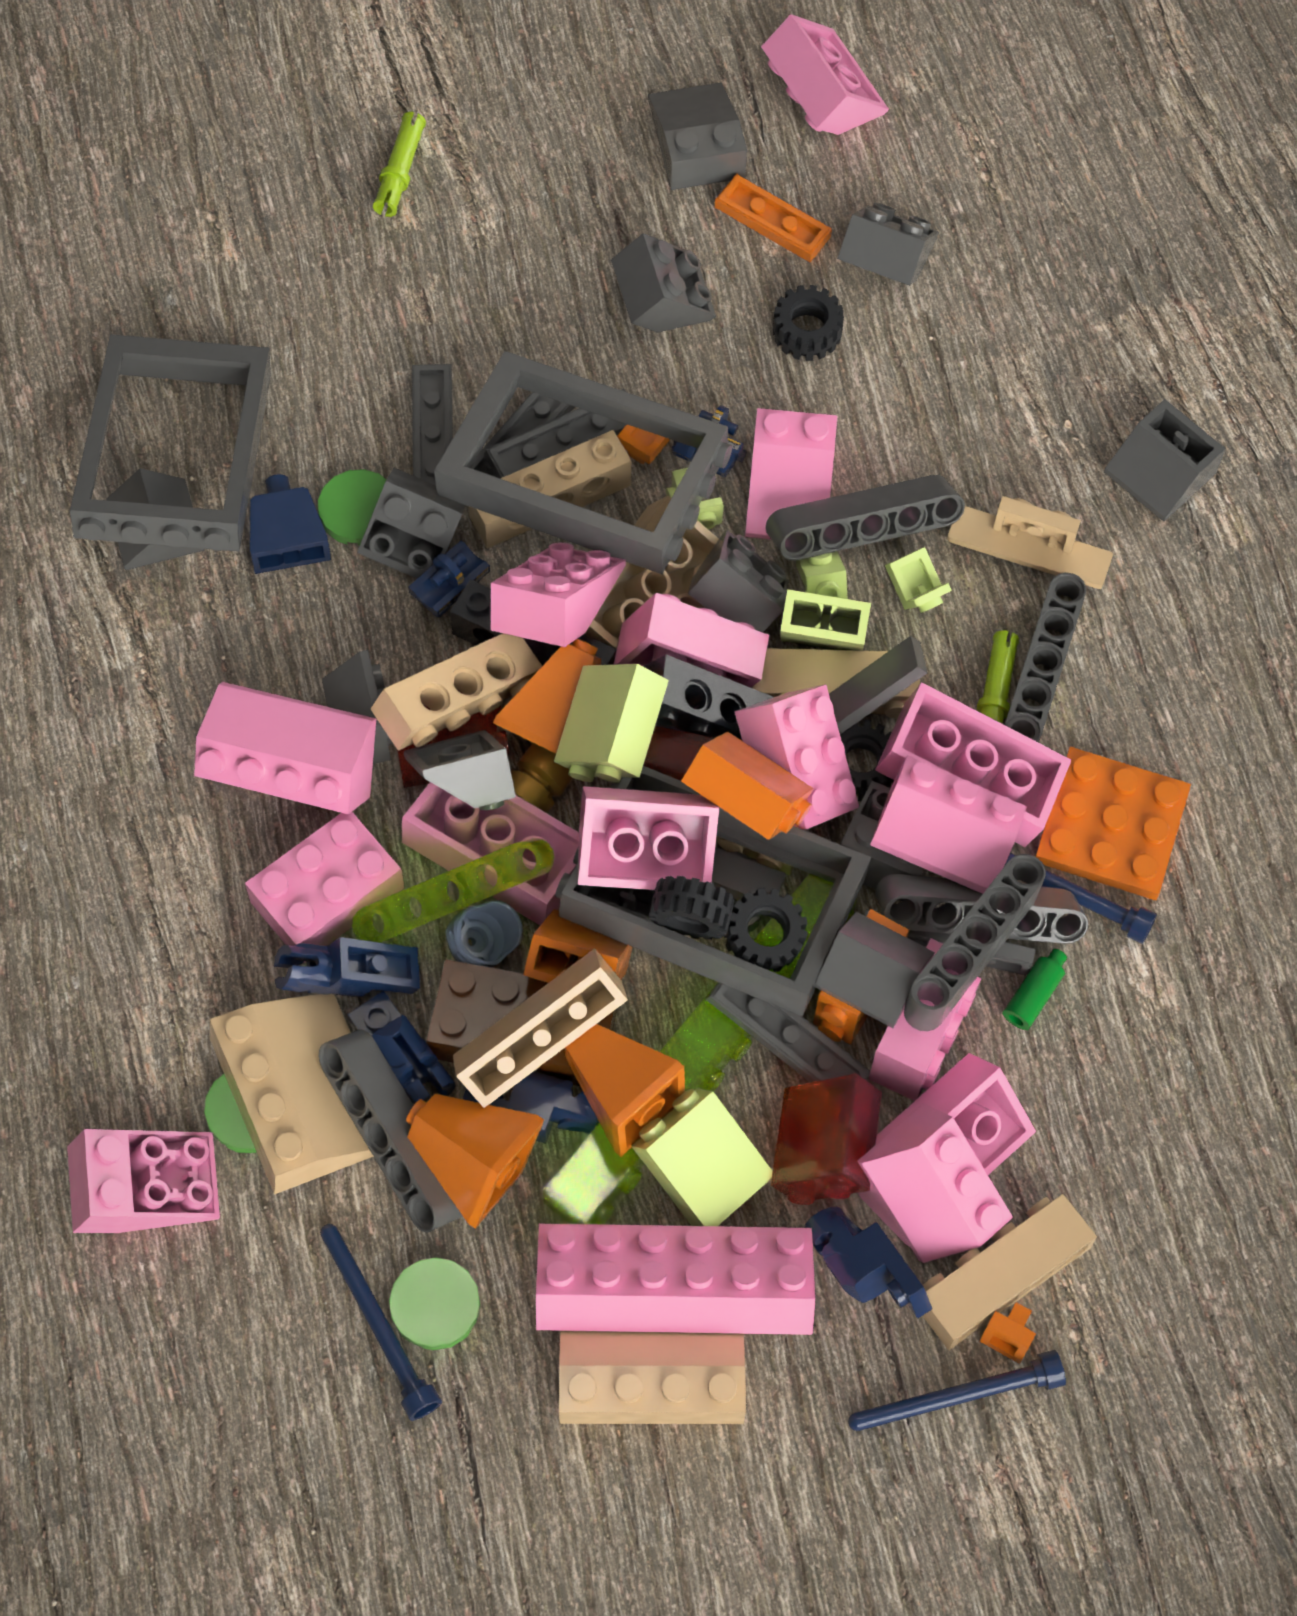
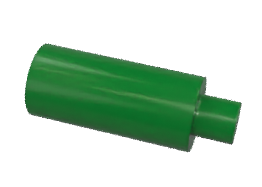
[1002,948,1067,1030]

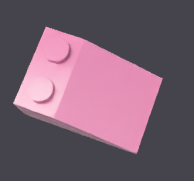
[745,408,837,539]

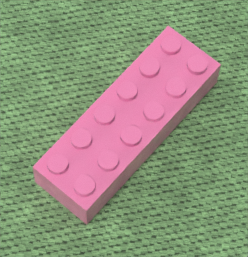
[536,1223,815,1335]

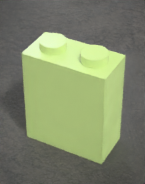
[780,589,871,651]
[554,664,669,783]
[631,1089,775,1226]

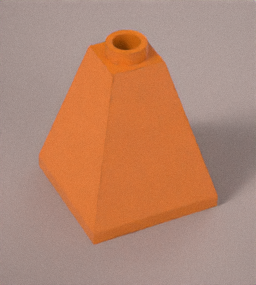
[493,638,602,754]
[564,1024,685,1157]
[406,1094,544,1229]

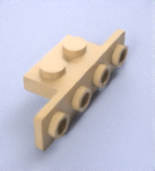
[947,496,1113,589]

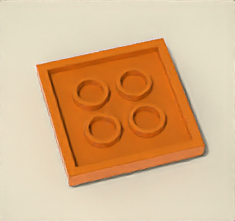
[1035,746,1191,901]

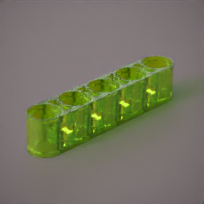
[352,838,555,943]

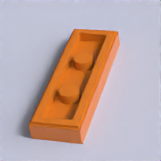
[715,174,832,262]

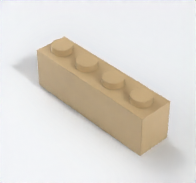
[751,648,920,719]
[453,948,628,1108]
[923,1194,1097,1351]

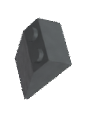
[648,82,747,190]

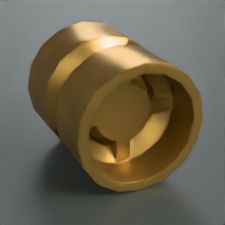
[511,744,574,813]

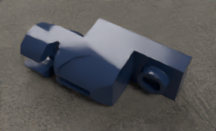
[274,937,420,997]
[347,991,456,1104]
[463,1070,600,1144]
[805,1207,933,1319]

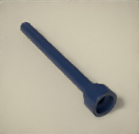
[1005,853,1157,945]
[320,1224,442,1421]
[848,1350,1066,1431]

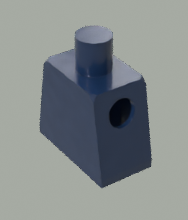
[250,474,331,574]

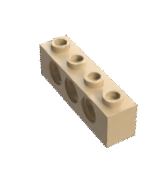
[469,430,632,549]
[371,633,542,751]

